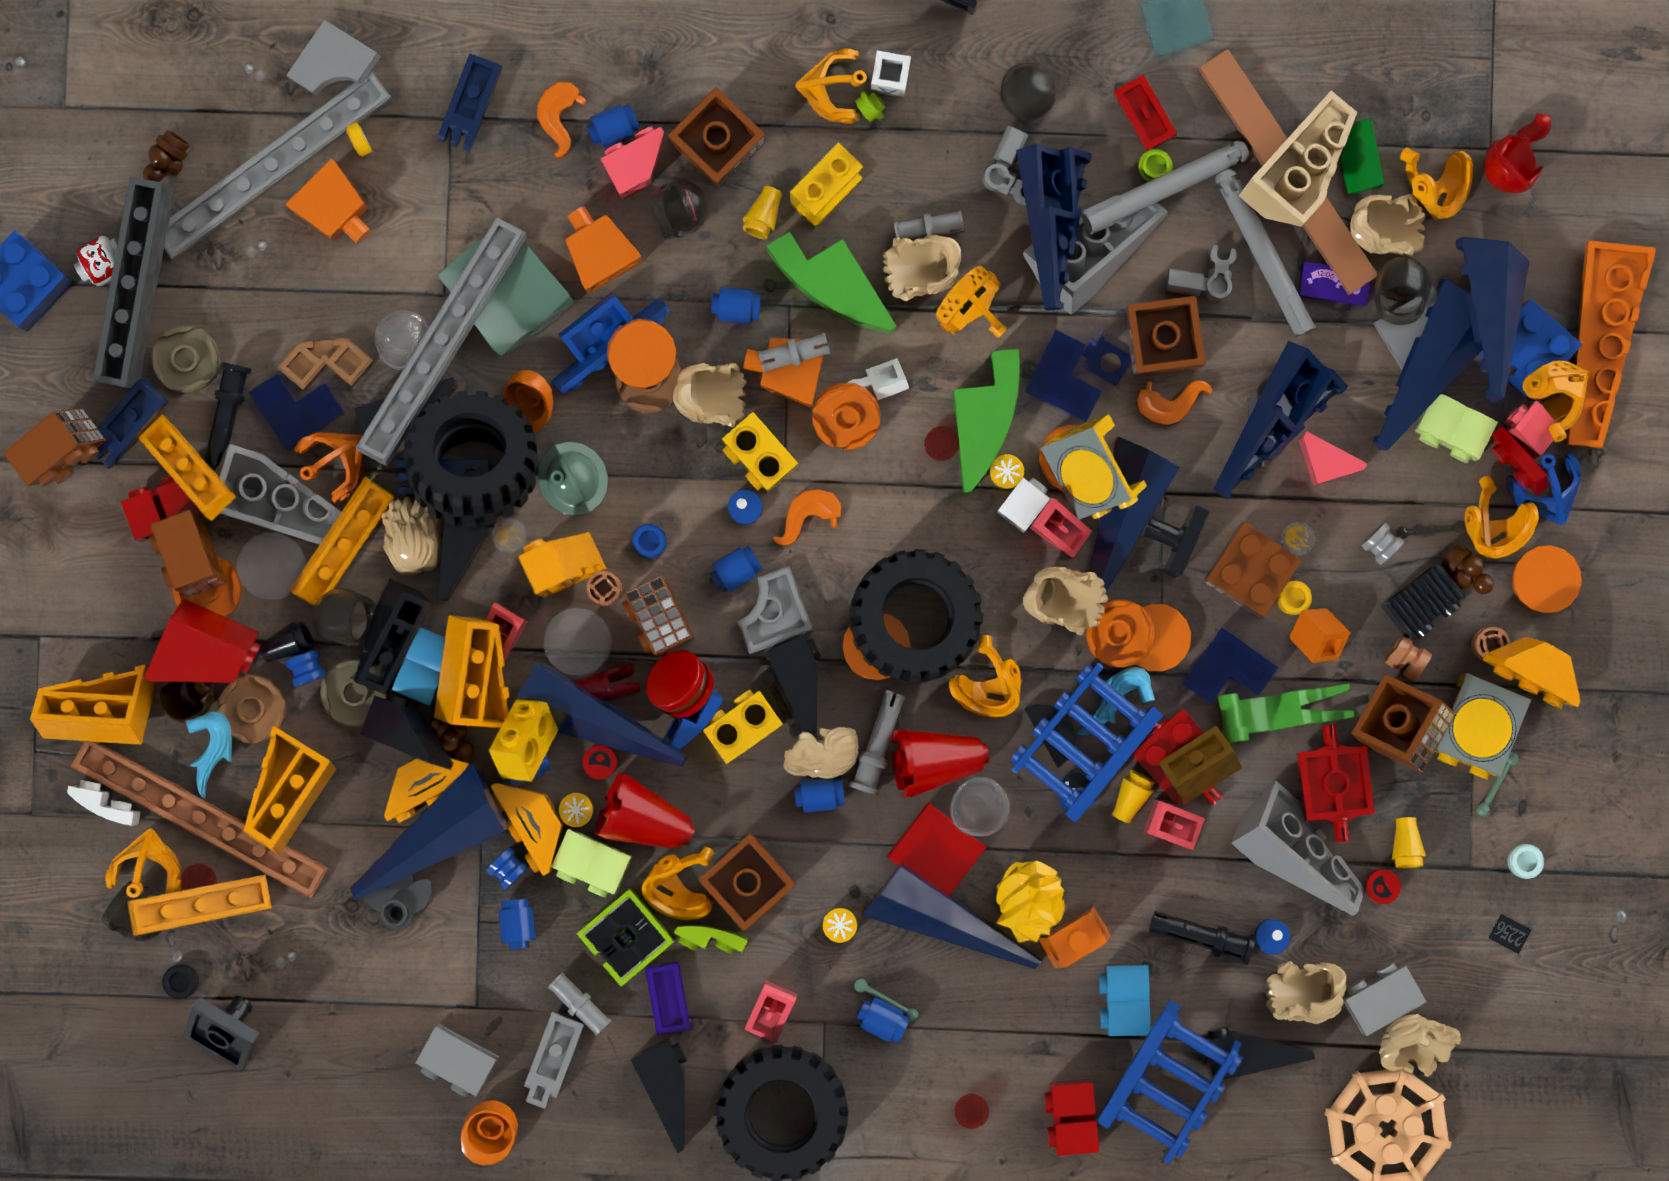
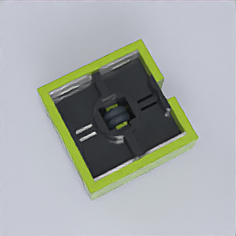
[577,888,675,987]

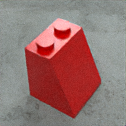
[144,598,261,683]

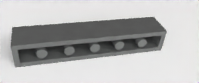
[93,177,175,388]

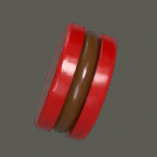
[646,650,714,719]

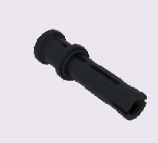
[205,362,252,466]
[1148,910,1256,966]

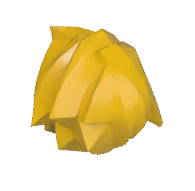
[996,861,1065,943]

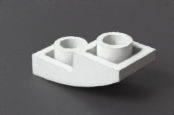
[67,780,141,826]

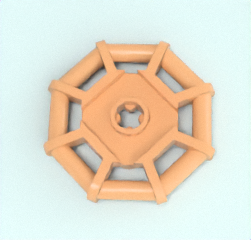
[1324,1069,1452,1181]

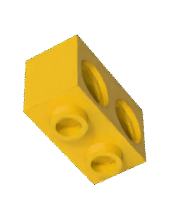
[722,412,799,492]
[703,689,784,764]
[489,699,558,782]

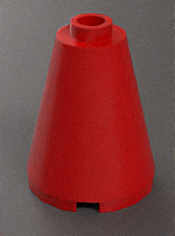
[891,729,989,798]
[595,772,695,850]

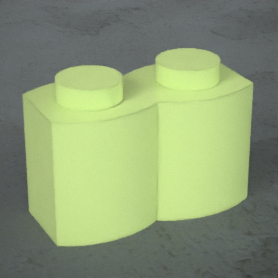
[1414,394,1498,463]
[551,828,633,898]

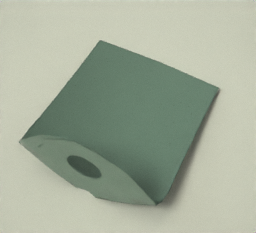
[438,223,574,356]

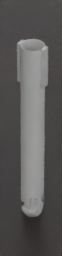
[1082,141,1249,235]
[1216,168,1316,338]

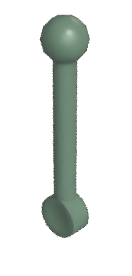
[1476,752,1519,817]
[854,978,919,1022]

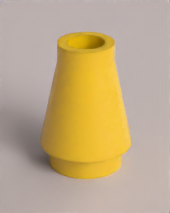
[743,186,783,239]
[1112,770,1155,824]
[1392,817,1426,868]

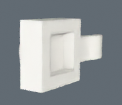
[847,358,909,400]

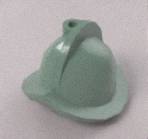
[538,441,608,516]

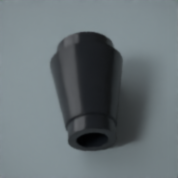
[259,622,313,662]

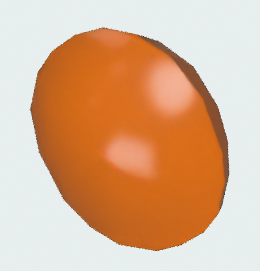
[501,370,554,433]
[461,1100,518,1165]

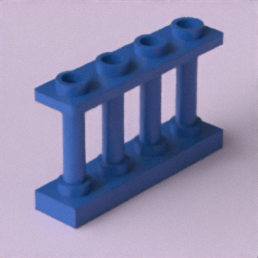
[1010,662,1163,823]
[1097,1000,1243,1164]

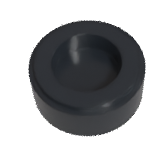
[162,964,199,999]

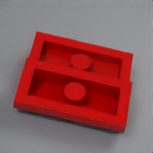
[886,802,986,896]

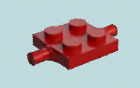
[1132,708,1223,806]
[1296,724,1375,843]

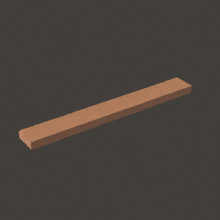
[1198,49,1379,295]
[71,741,329,898]

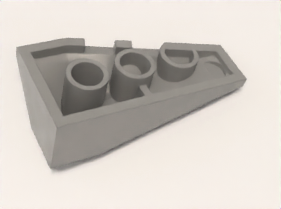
[1023,203,1168,315]
[215,444,341,545]
[1231,781,1365,916]

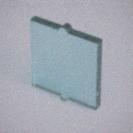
[1140,0,1214,58]

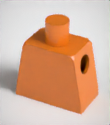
[285,158,371,244]
[565,206,644,294]
[743,338,826,408]
[1038,906,1111,969]

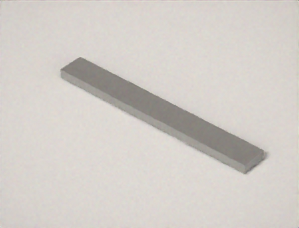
[164,70,393,261]
[356,217,527,467]

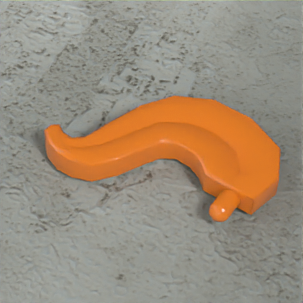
[537,82,586,159]
[1136,380,1213,426]
[773,489,841,546]

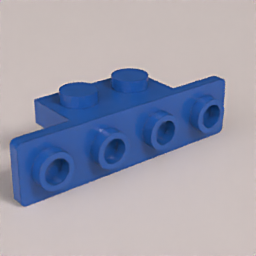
[552,293,670,394]

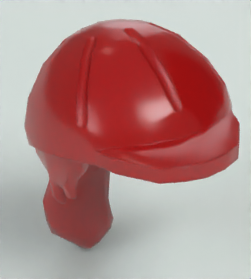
[1484,113,1551,194]

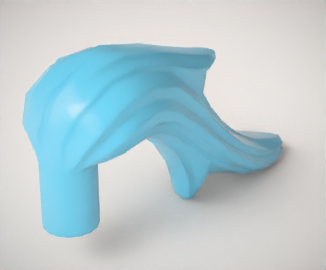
[1076,667,1155,736]
[186,712,232,799]

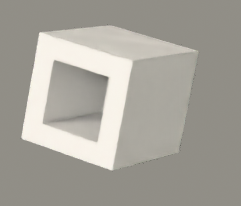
[871,51,911,98]
[996,478,1050,533]

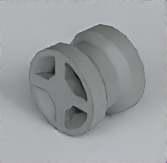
[1361,522,1405,565]

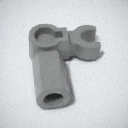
[982,126,1028,206]
[1165,245,1237,303]

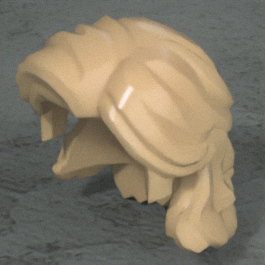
[1350,194,1425,256]
[882,234,961,301]
[673,363,747,428]
[382,497,445,576]
[1023,567,1108,635]
[783,727,859,779]
[1266,961,1346,1024]
[1379,1014,1461,1077]

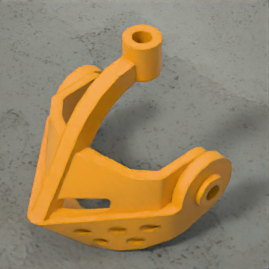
[795,49,867,124]
[1400,148,1473,220]
[936,265,1007,339]
[1522,360,1591,442]
[1464,476,1539,558]
[949,635,1022,718]
[105,829,182,898]
[642,847,715,920]

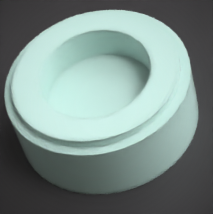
[1507,844,1544,879]

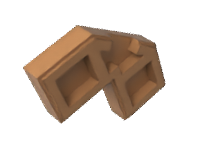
[277,338,375,391]

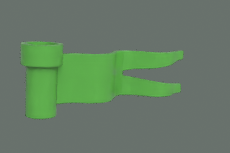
[1218,683,1355,744]

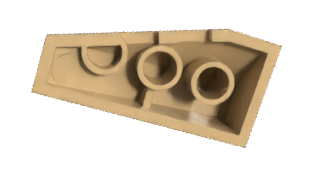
[1239,90,1357,227]

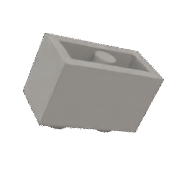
[1343,962,1427,1036]
[415,1024,500,1098]

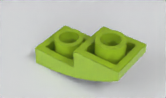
[674,924,749,955]

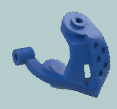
[1506,453,1581,525]

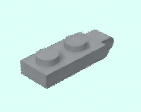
[524,1011,585,1109]

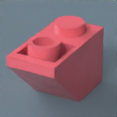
[601,126,666,200]
[1503,401,1556,459]

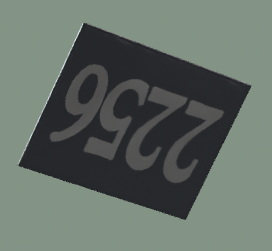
[1489,914,1531,954]

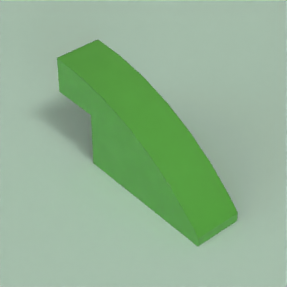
[766,231,897,334]
[953,349,1020,495]

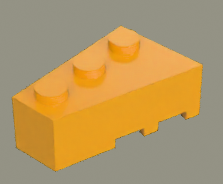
[518,532,607,598]
[434,615,509,728]
[30,664,157,745]
[243,726,337,855]

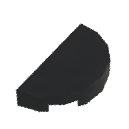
[1024,704,1075,768]

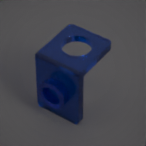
[1082,333,1131,385]

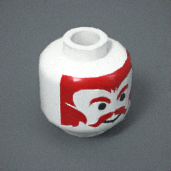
[74,235,118,286]

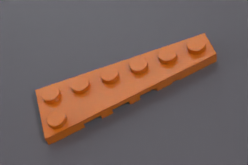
[1566,240,1656,449]

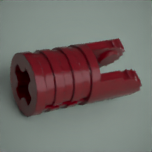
[573,663,640,701]

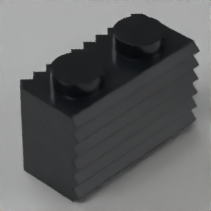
[1381,563,1465,639]

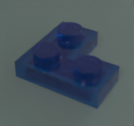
[1025,330,1102,422]
[249,374,345,450]
[1182,628,1278,704]

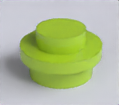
[855,89,886,123]
[1138,149,1173,182]

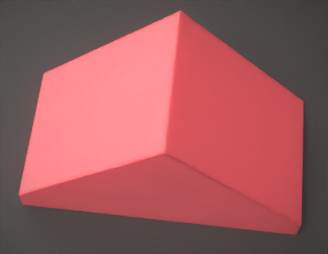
[1299,431,1368,486]
[1029,498,1092,559]
[486,603,529,662]
[1143,800,1205,850]
[744,980,797,1044]

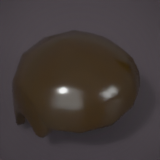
[160,682,215,723]

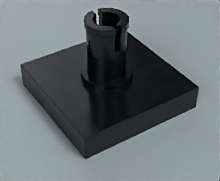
[1143,506,1209,578]
[183,996,259,1071]

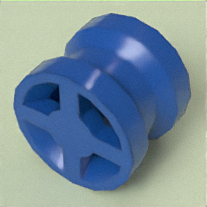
[285,650,327,688]
[486,847,530,890]

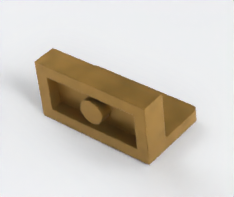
[1158,725,1242,804]

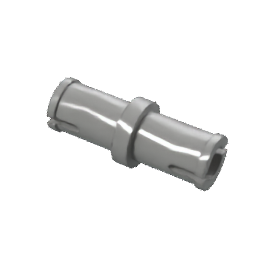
[894,210,965,240]
[758,332,831,373]
[548,972,612,1037]

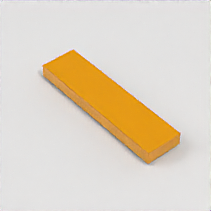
[138,414,236,521]
[289,476,396,610]
[127,874,272,936]

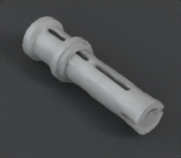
[848,690,906,796]

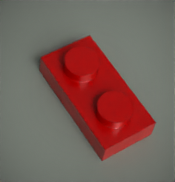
[1113,74,1178,152]
[1492,426,1548,496]

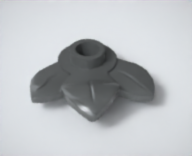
[365,874,432,931]

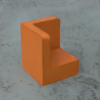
[1290,608,1351,663]

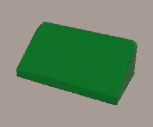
[1340,118,1384,195]

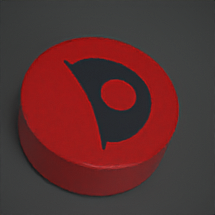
[583,745,618,779]
[1365,869,1401,904]

